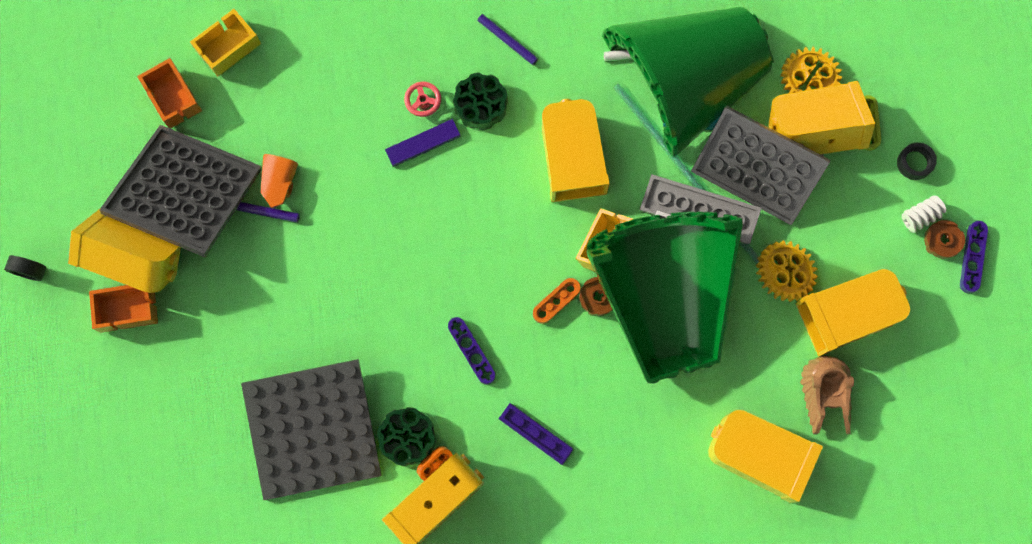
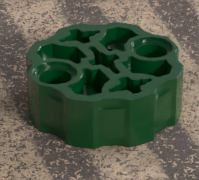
[453,72,508,130]
[377,407,436,467]

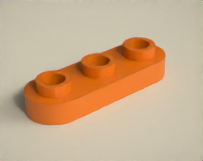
[533,278,580,324]

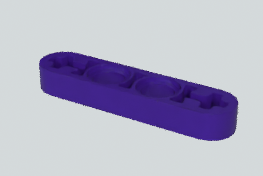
[960,221,988,294]
[448,317,495,385]

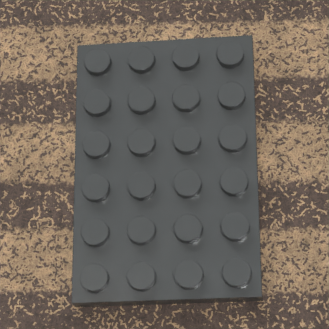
[691,106,830,225]

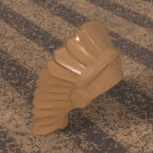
[800,356,854,435]

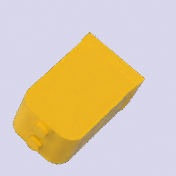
[768,81,875,154]
[542,99,609,202]
[68,210,181,293]
[795,269,910,357]
[708,410,823,503]
[382,453,484,544]

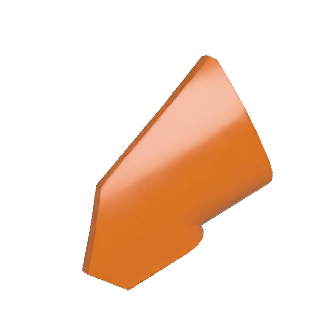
[261,154,298,208]

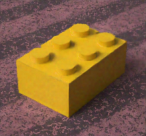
[190,9,261,77]
[575,209,633,271]

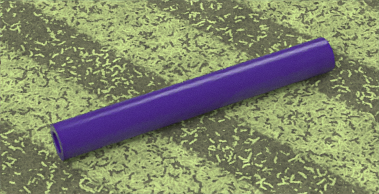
[477,14,539,65]
[236,202,300,223]

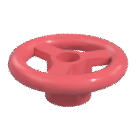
[404,81,441,117]

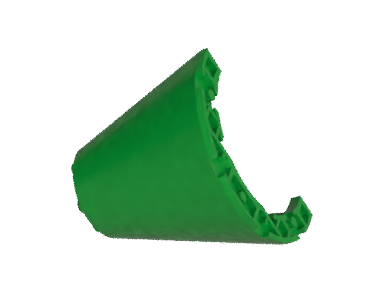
[602,7,774,158]
[587,212,743,384]

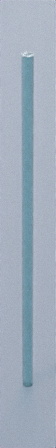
[613,84,779,281]

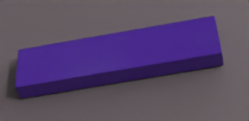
[385,119,461,167]
[499,403,574,465]

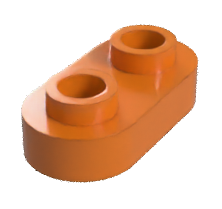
[417,446,453,481]

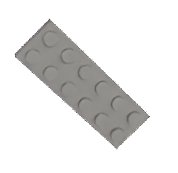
[640,174,761,245]

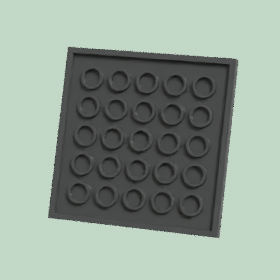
[99,125,261,257]
[241,359,382,501]

